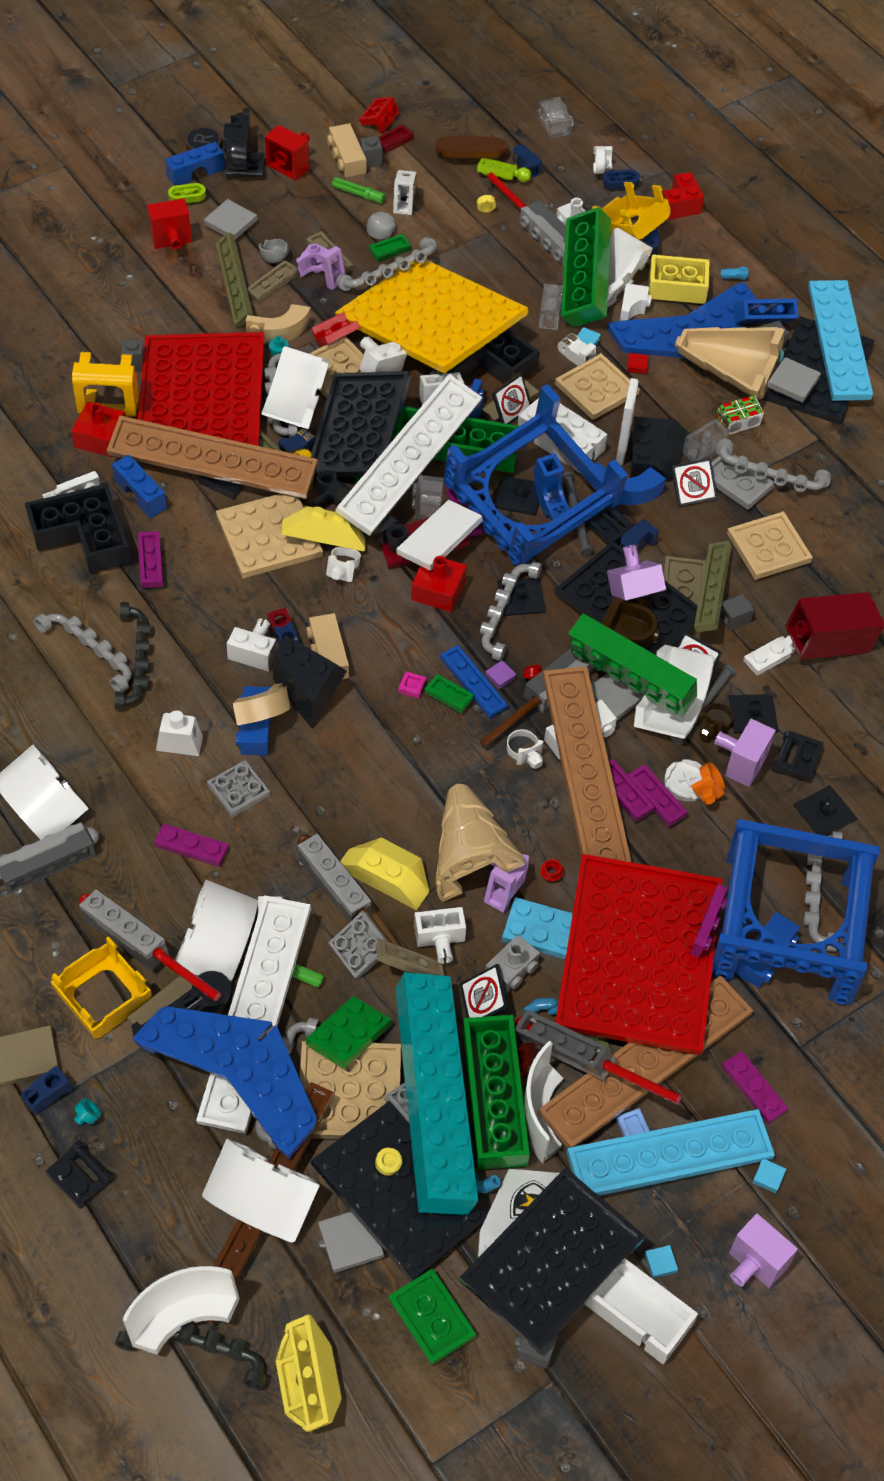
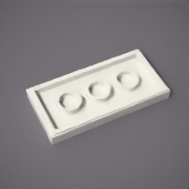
[616,378,639,465]
[397,500,483,571]

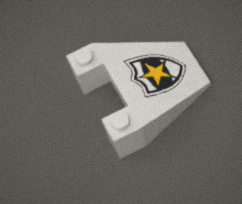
[477,1169,559,1258]

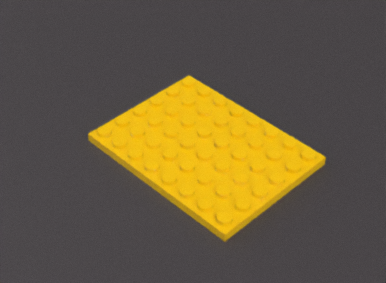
[335,260,529,374]

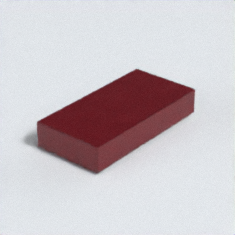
[379,124,414,154]

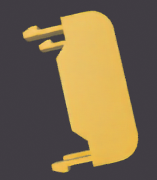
[592,182,670,240]
[72,352,139,417]
[50,937,152,1039]

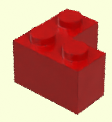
[662,172,704,220]

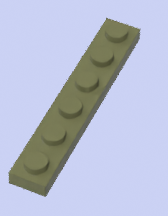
[216,232,253,328]
[694,540,732,633]

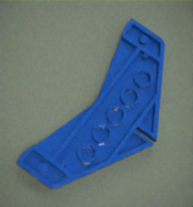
[607,282,756,358]
[133,1006,316,1159]

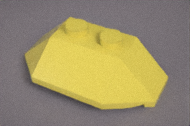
[281,506,365,551]
[340,837,430,911]
[276,1315,342,1432]

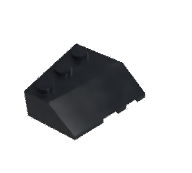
[630,416,692,482]
[273,635,347,729]

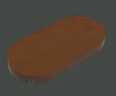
[435,136,508,158]

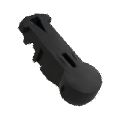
[223,108,250,170]
[131,971,232,1055]

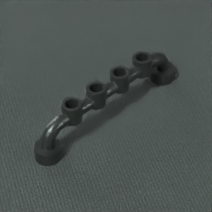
[114,602,150,710]
[115,1323,267,1390]

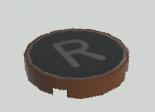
[185,127,221,150]

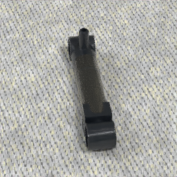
[312,469,408,554]

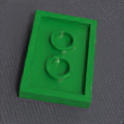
[306,996,391,1069]
[388,1268,476,1366]

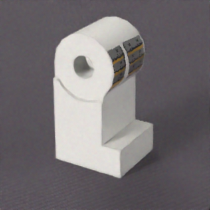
[558,334,597,366]

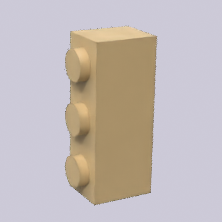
[327,123,366,178]
[306,613,349,679]

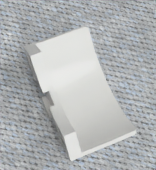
[607,228,653,308]
[261,346,330,429]
[634,645,714,738]
[0,744,89,840]
[176,879,258,982]
[523,1041,564,1164]
[202,1139,319,1242]
[123,1266,239,1355]

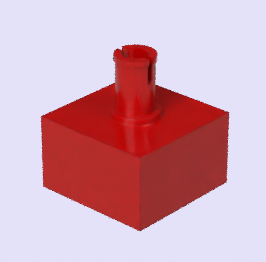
[265,125,310,181]
[147,198,192,249]
[71,402,126,457]
[411,556,467,612]

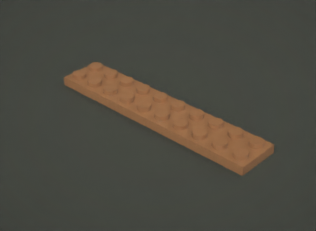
[107,416,318,499]
[542,666,631,862]
[538,975,754,1148]

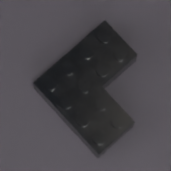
[427,328,540,383]
[25,484,131,573]

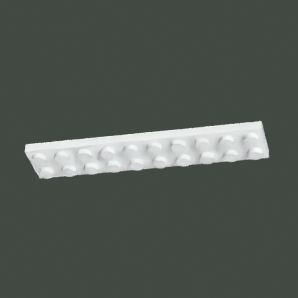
[335,374,482,536]
[196,895,311,1134]

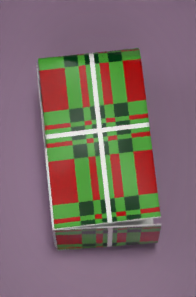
[715,395,764,436]

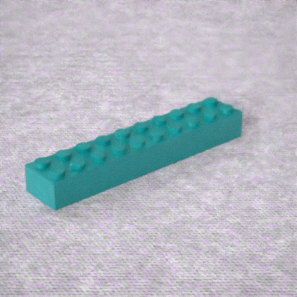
[395,972,478,1215]

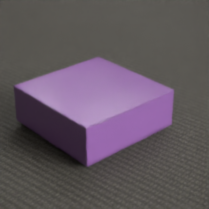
[485,661,516,690]

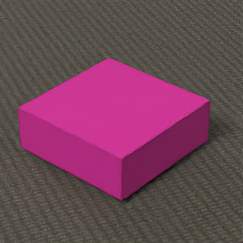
[398,671,427,699]

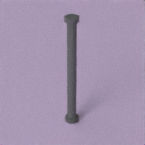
[562,471,593,556]
[671,664,736,745]

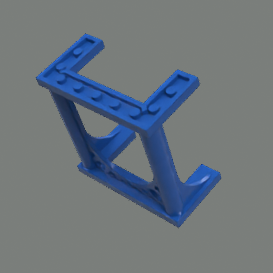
[444,384,628,566]
[712,819,880,1005]

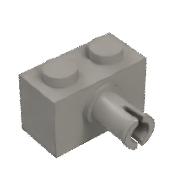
[485,935,540,994]

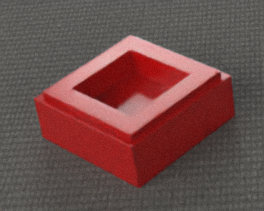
[627,353,648,374]

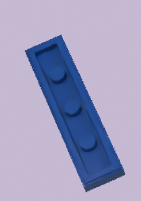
[440,645,508,719]

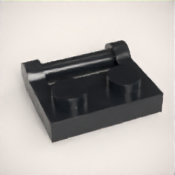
[226,152,265,179]
[584,506,636,545]
[771,731,824,782]
[45,1140,115,1209]

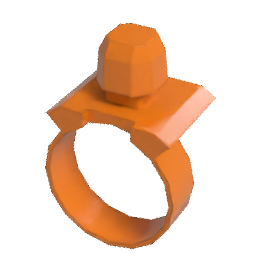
[691,762,726,805]

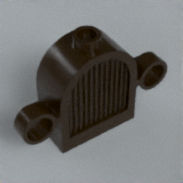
[601,596,661,649]

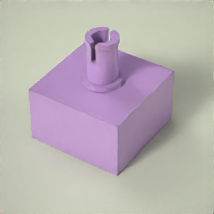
[607,545,666,600]
[714,719,776,787]
[729,1213,798,1289]

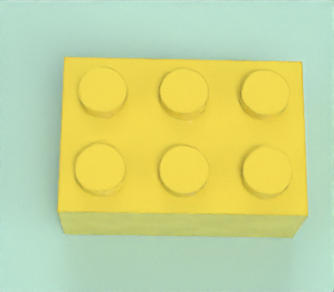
[648,255,709,304]

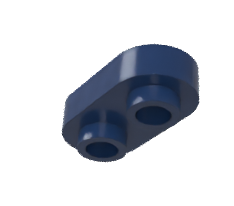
[603,169,640,189]

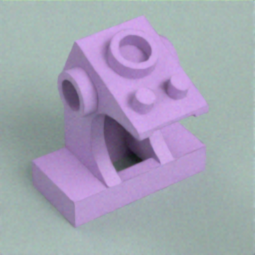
[296,244,345,290]
[484,854,529,913]

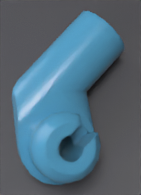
[721,266,749,280]
[522,998,558,1015]
[475,1173,501,1194]

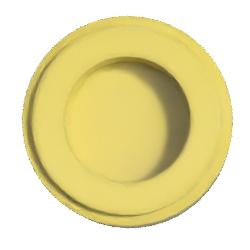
[477,195,496,213]
[375,1148,402,1176]

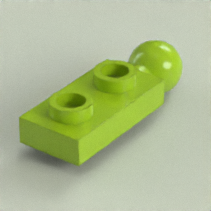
[477,158,531,183]

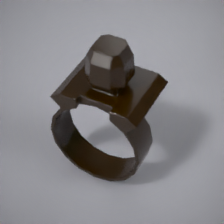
[697,703,734,740]

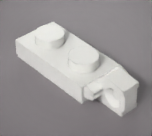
[42,471,100,498]
[743,636,795,676]

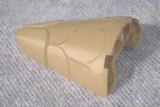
[675,327,785,400]
[436,784,525,902]

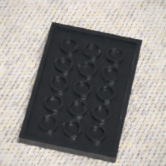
[764,316,875,425]
[311,371,411,477]
[555,541,698,655]
[310,1101,488,1282]
[459,1167,645,1354]

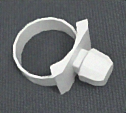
[593,146,612,174]
[326,547,361,582]
[507,729,544,769]

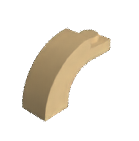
[246,304,311,344]
[233,683,291,725]

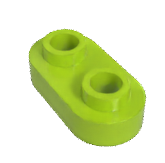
[168,183,206,203]

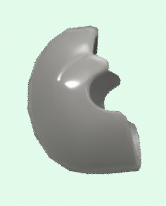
[366,212,396,240]
[259,239,289,264]

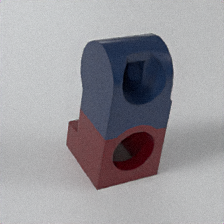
[267,607,299,646]

